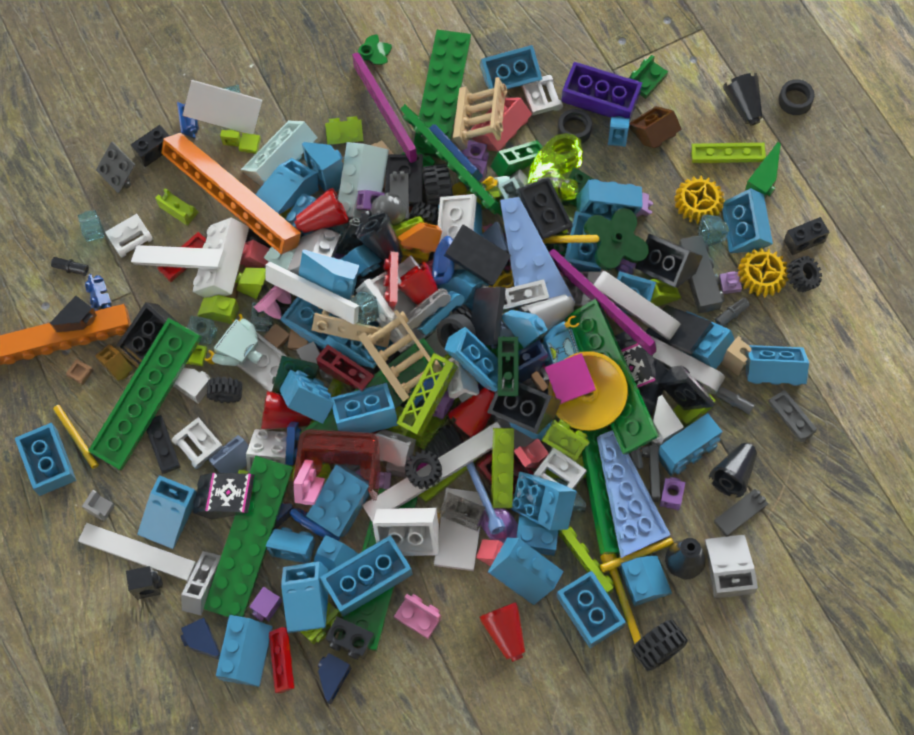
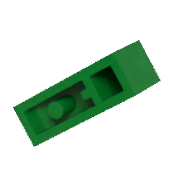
[490,140,548,177]
[745,142,781,198]

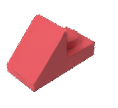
[514,439,549,469]

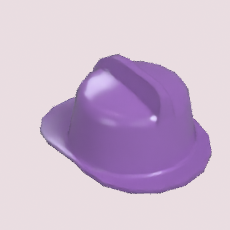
[481,508,518,543]

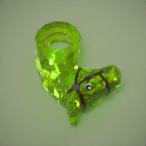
[528,133,584,200]

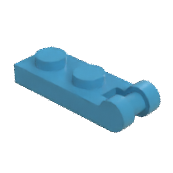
[416,291,465,335]

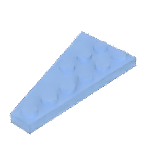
[500,197,576,312]
[597,430,670,558]

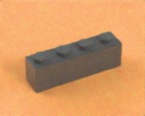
[679,235,724,314]

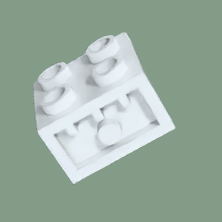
[246,429,287,471]

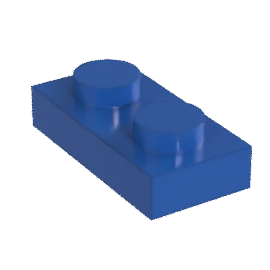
[285,422,301,465]

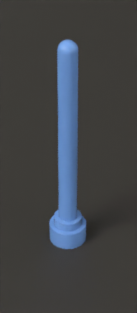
[466,462,506,535]

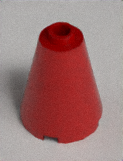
[294,188,349,233]
[398,262,438,306]
[448,387,496,437]
[261,391,314,430]
[479,602,526,662]

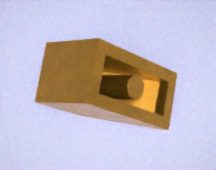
[95,344,133,381]

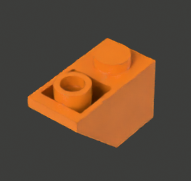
[397,222,442,253]

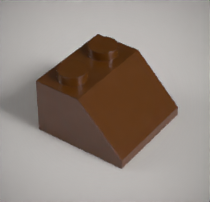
[629,106,682,148]

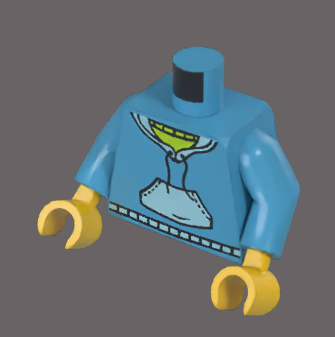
[541,316,579,367]

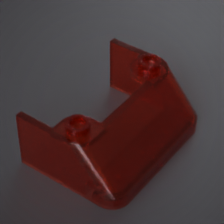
[292,429,380,501]

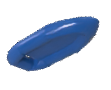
[432,235,455,286]
[290,508,340,541]

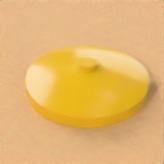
[548,352,628,431]

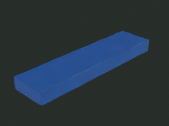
[429,124,483,181]

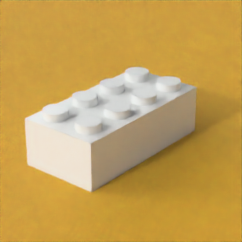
[192,217,249,298]

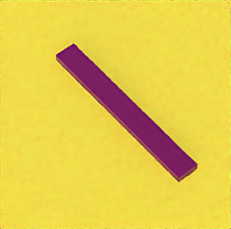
[352,52,417,163]
[549,249,657,356]

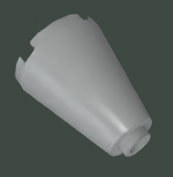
[519,294,575,341]

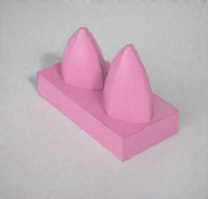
[254,286,291,319]

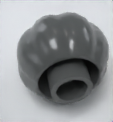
[371,193,407,226]

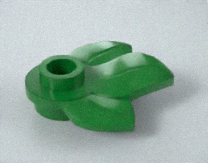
[358,34,392,65]

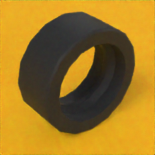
[778,79,815,115]
[558,109,592,145]
[436,314,476,349]

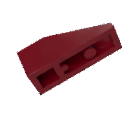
[316,344,375,392]

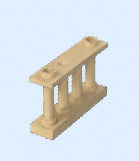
[453,77,507,151]
[312,296,391,348]
[358,310,443,402]

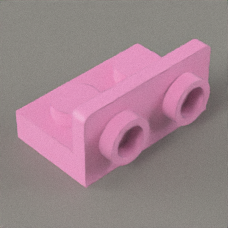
[294,460,325,505]
[394,594,441,639]

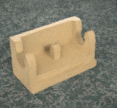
[722,336,751,376]

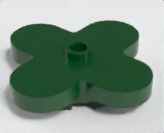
[584,208,648,271]

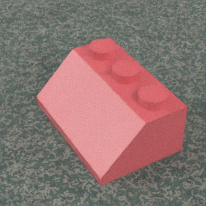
[470,98,532,151]

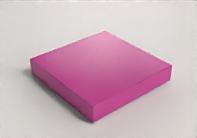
[545,353,596,404]

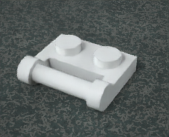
[522,75,563,116]
[105,214,154,258]
[172,417,223,469]
[534,448,586,489]

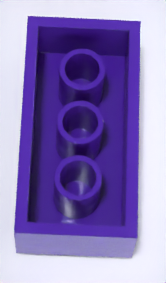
[561,62,642,122]

